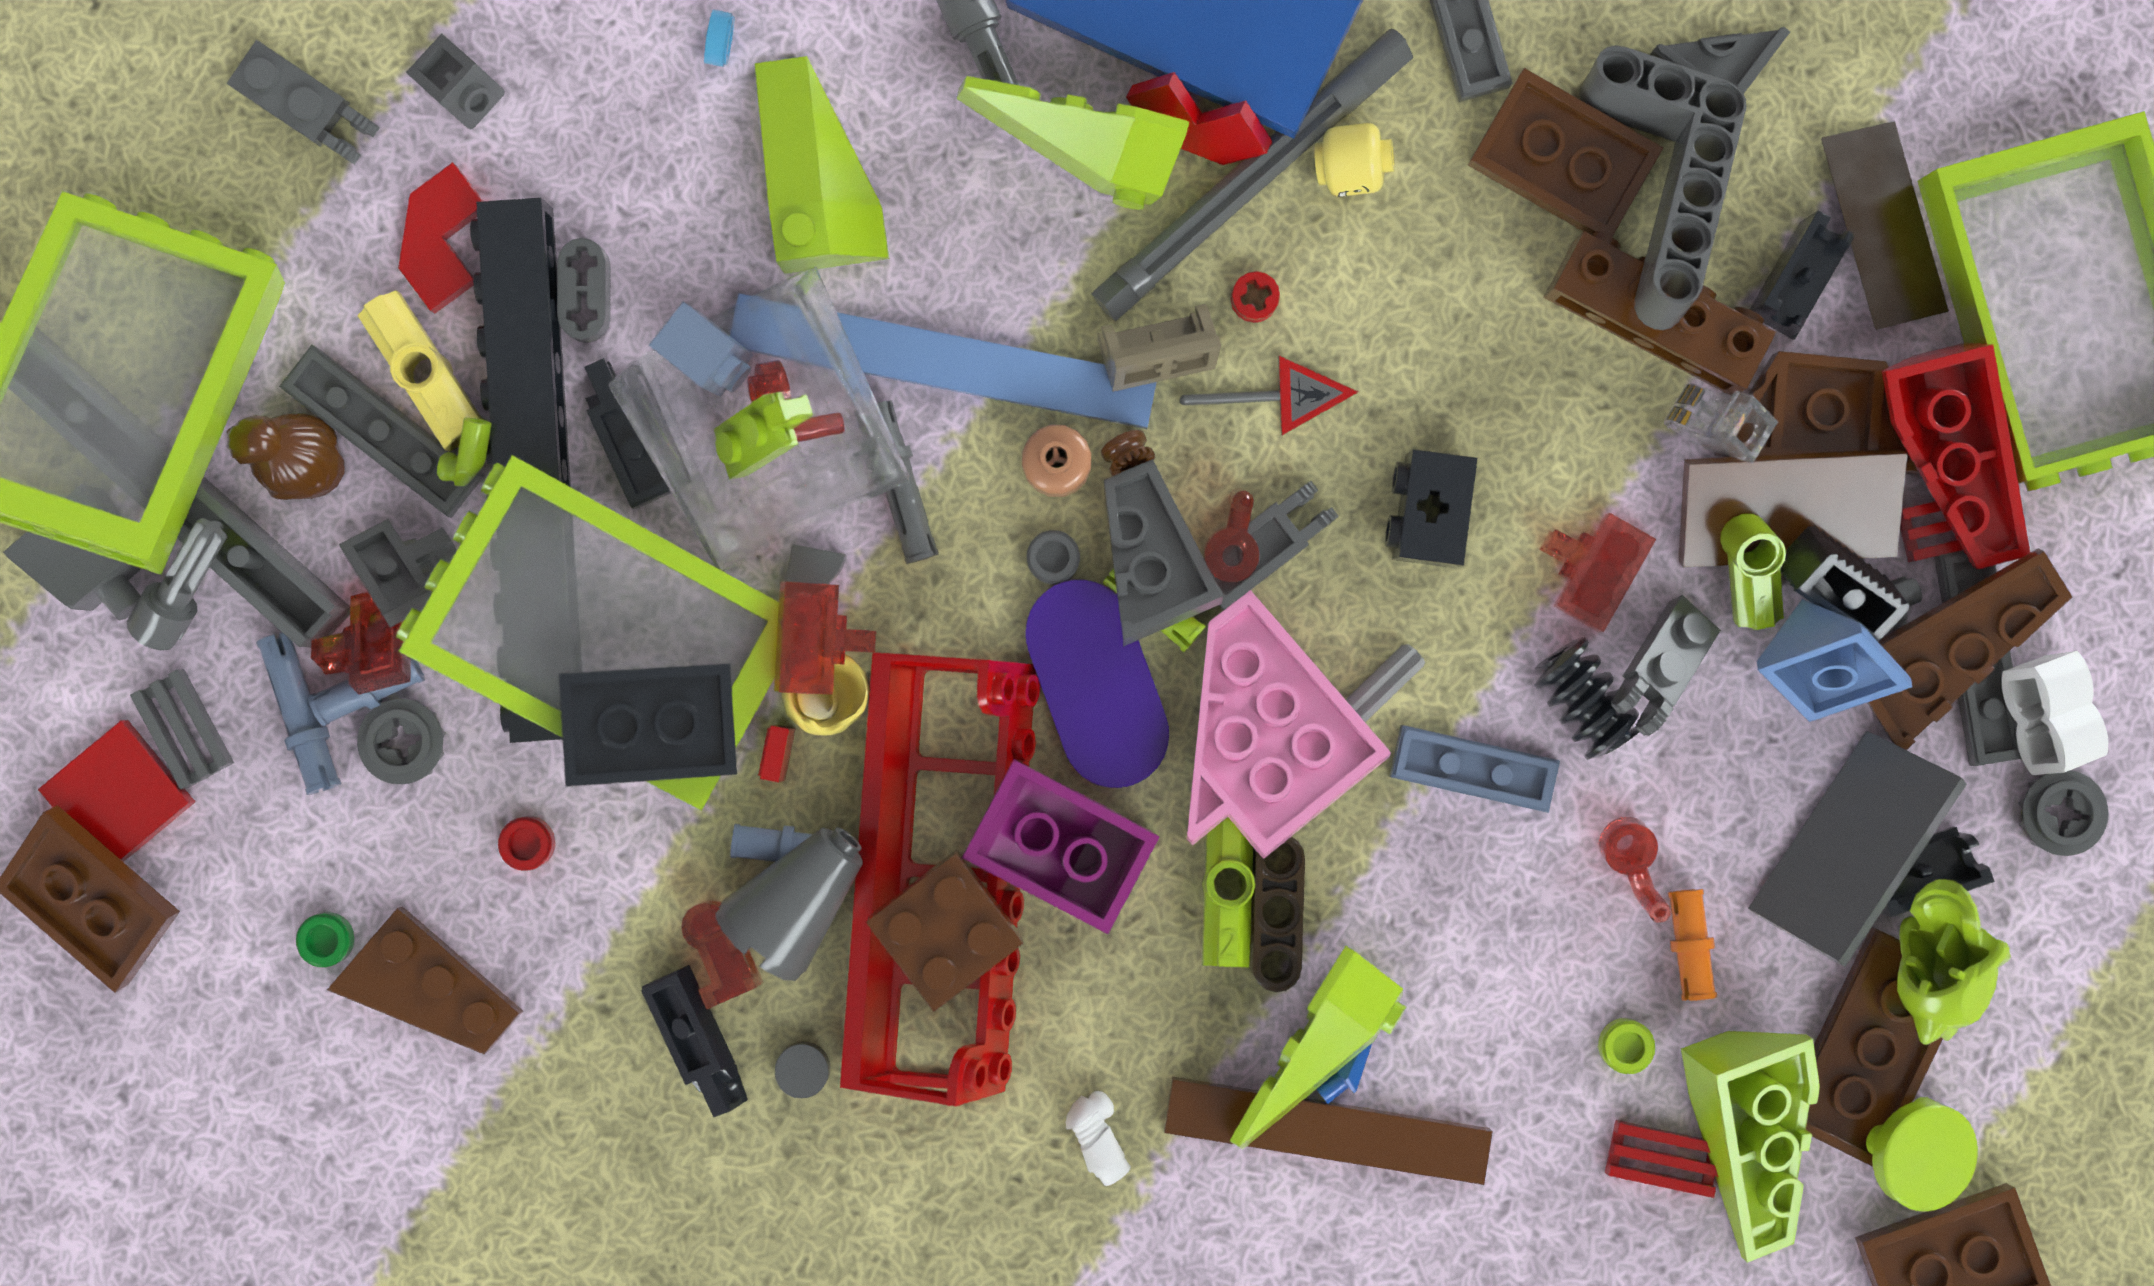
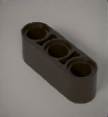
[1250,836,1305,992]

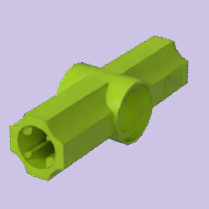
[1202,817,1255,968]

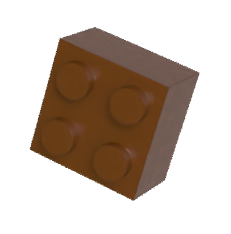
[866,849,1024,1012]

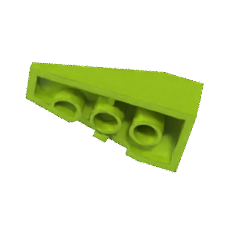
[755,56,889,274]
[956,76,1189,210]
[1230,945,1407,1150]
[1681,1031,1820,1263]

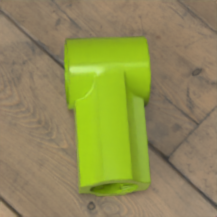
[1720,514,1786,630]

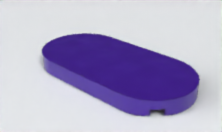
[1025,580,1169,788]

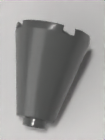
[716,827,863,981]

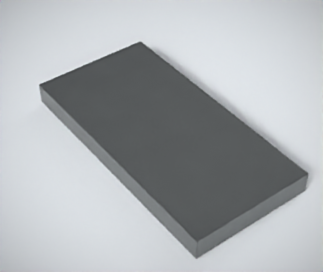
[1748,731,1967,967]

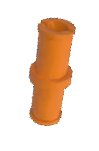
[1668,889,1717,1001]

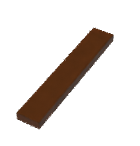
[1164,1076,1493,1185]

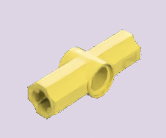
[357,290,483,452]

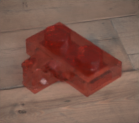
[1539,513,1656,633]
[774,581,876,695]
[311,592,411,695]

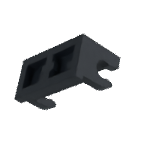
[1750,210,1854,340]
[1881,827,1995,917]

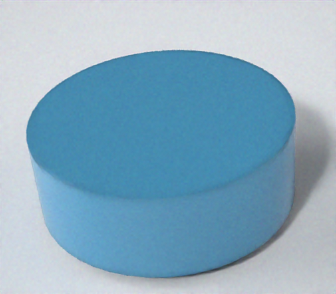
[704,9,735,67]

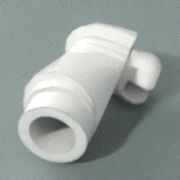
[1066,1091,1131,1186]

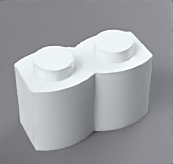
[2002,651,2108,775]

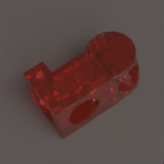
[681,900,763,1009]

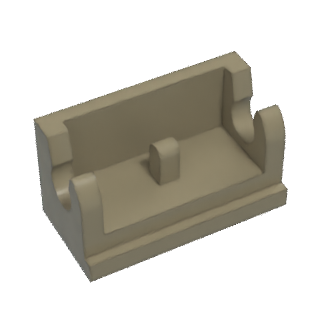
[1097,304,1221,392]

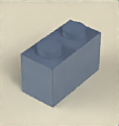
[649,301,753,397]

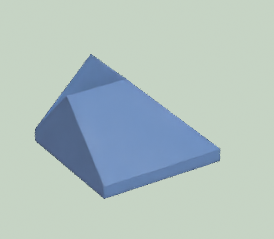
[1757,599,1912,722]

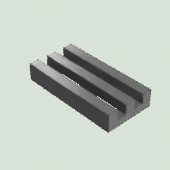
[130,669,234,789]

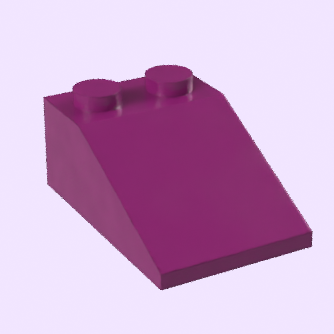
[962,759,1160,934]

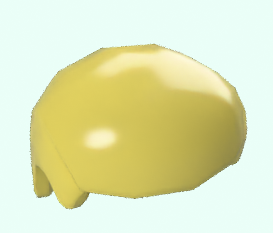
[781,654,870,736]

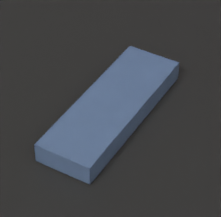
[1389,725,1560,813]

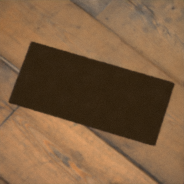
[1821,121,1949,330]

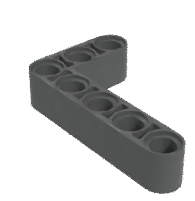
[1579,45,1746,330]

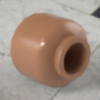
[1022,425,1091,497]

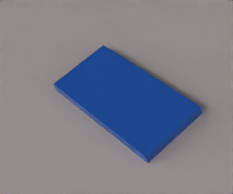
[1005,0,1363,139]

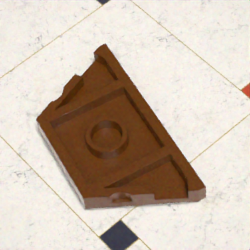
[1714,351,1920,475]

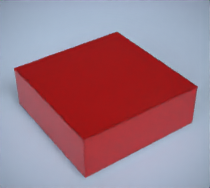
[758,725,796,783]

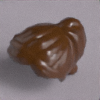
[226,413,345,500]

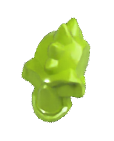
[1897,879,2011,1045]

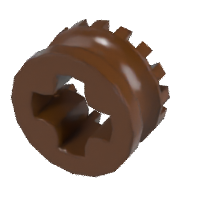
[1101,430,1155,476]

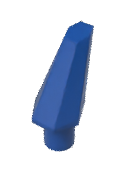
[1316,1044,1372,1104]

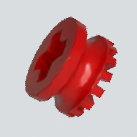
[1230,271,1280,323]

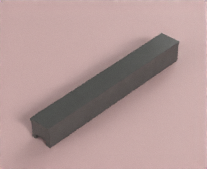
[9,328,354,650]

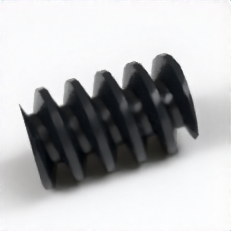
[1534,637,1639,760]

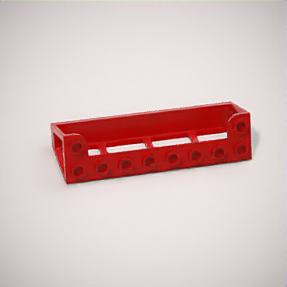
[840,652,1040,1107]

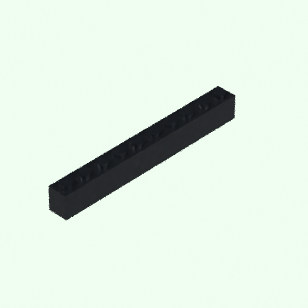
[470,197,582,743]

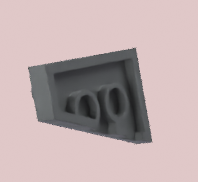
[1104,459,1223,647]

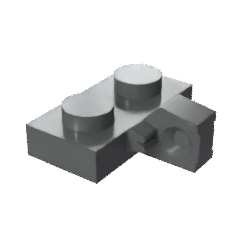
[339,519,457,627]

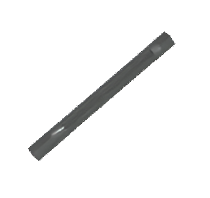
[1091,28,1414,322]

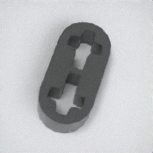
[557,238,611,343]

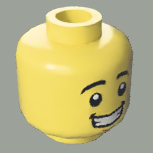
[1315,123,1395,197]

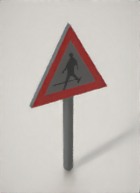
[1179,356,1358,435]

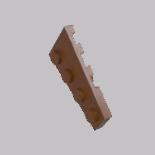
[1867,548,2073,750]

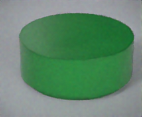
[296,912,355,968]

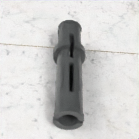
[859,400,939,564]

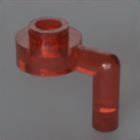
[747,360,844,442]
[1204,488,1259,582]
[1599,817,1671,923]

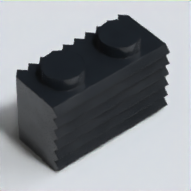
[1781,525,1909,642]

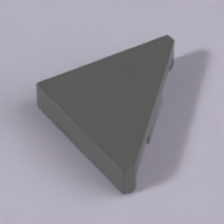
[1650,27,1791,93]

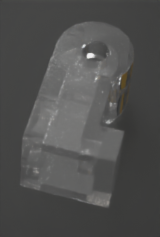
[1664,383,1778,464]

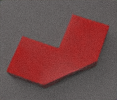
[1126,72,1272,165]
[398,162,483,314]

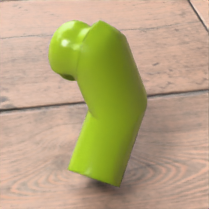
[437,418,492,486]

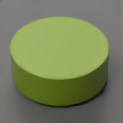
[1598,1018,1655,1074]

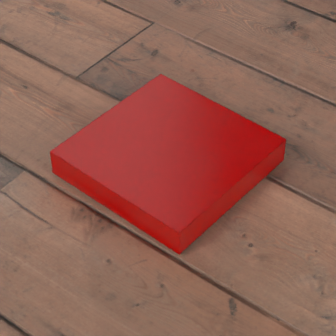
[38,720,196,862]

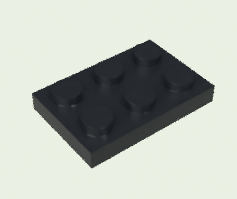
[559,663,737,787]

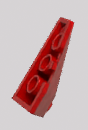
[1882,342,2030,569]

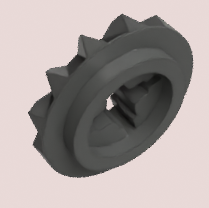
[357,699,446,785]
[2018,770,2109,856]

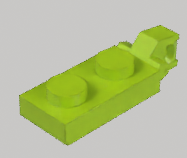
[713,392,813,480]

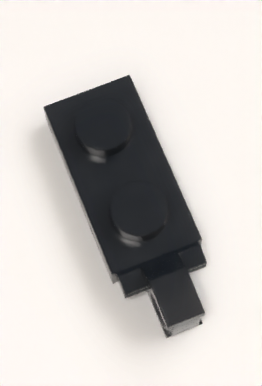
[584,358,684,509]
[641,965,748,1118]

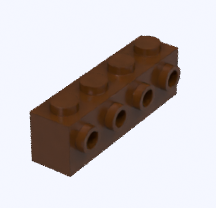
[1543,231,1776,396]

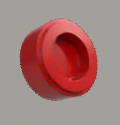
[498,816,555,871]

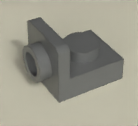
[406,33,505,130]

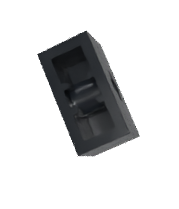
[1385,449,1478,568]

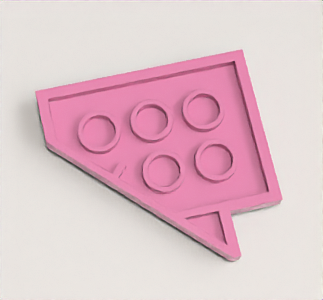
[1187,590,1391,859]

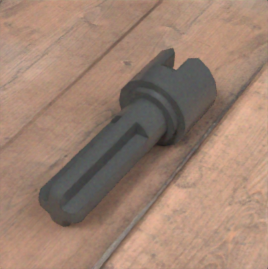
[936,0,1019,85]
[127,518,227,651]

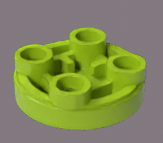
[1866,1097,1978,1211]

